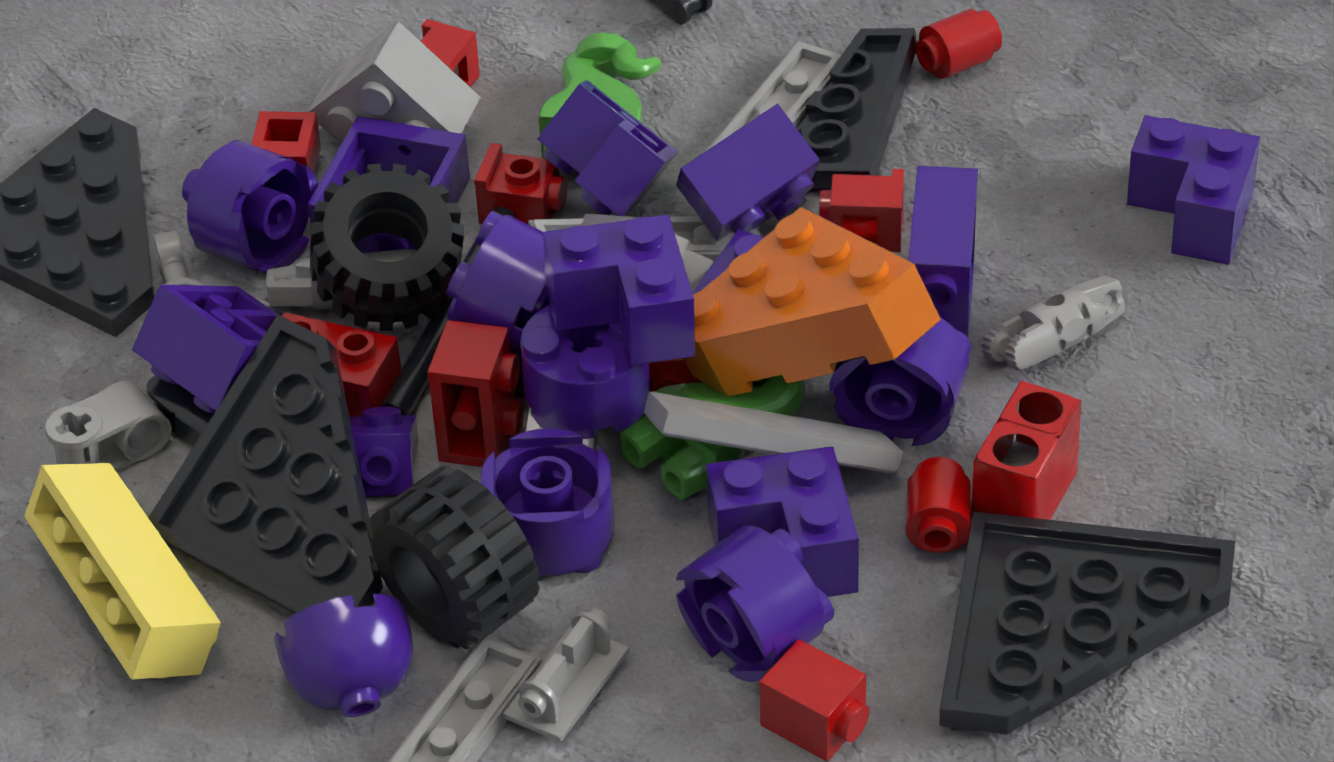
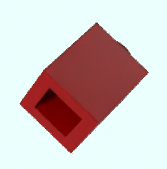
[759,639,870,761]

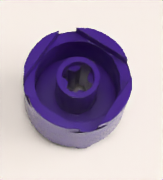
[182,140,318,273]
[446,211,550,359]
[521,305,650,439]
[829,318,971,446]
[481,428,615,575]
[676,526,834,682]

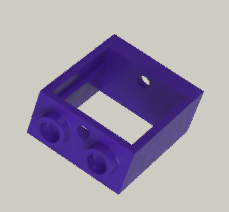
[307,116,470,253]
[908,166,978,338]

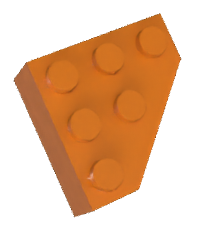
[683,207,941,397]

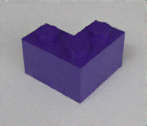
[537,80,678,216]
[676,103,820,242]
[1127,115,1260,265]
[543,214,695,365]
[132,285,278,414]
[706,446,859,597]

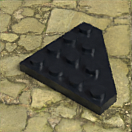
[0,108,155,337]
[148,315,383,614]
[939,511,1235,734]

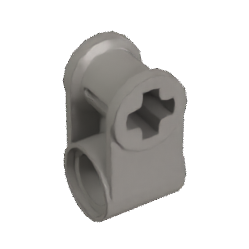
[45,381,172,472]

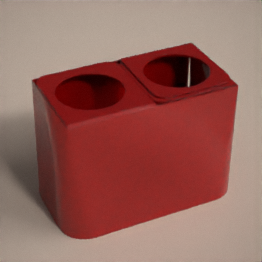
[971,381,1081,521]

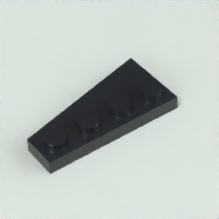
[795,28,917,189]

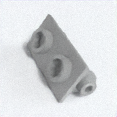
[502,608,629,742]

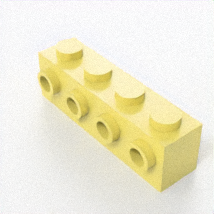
[24,463,221,680]

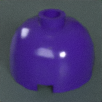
[274,594,413,717]

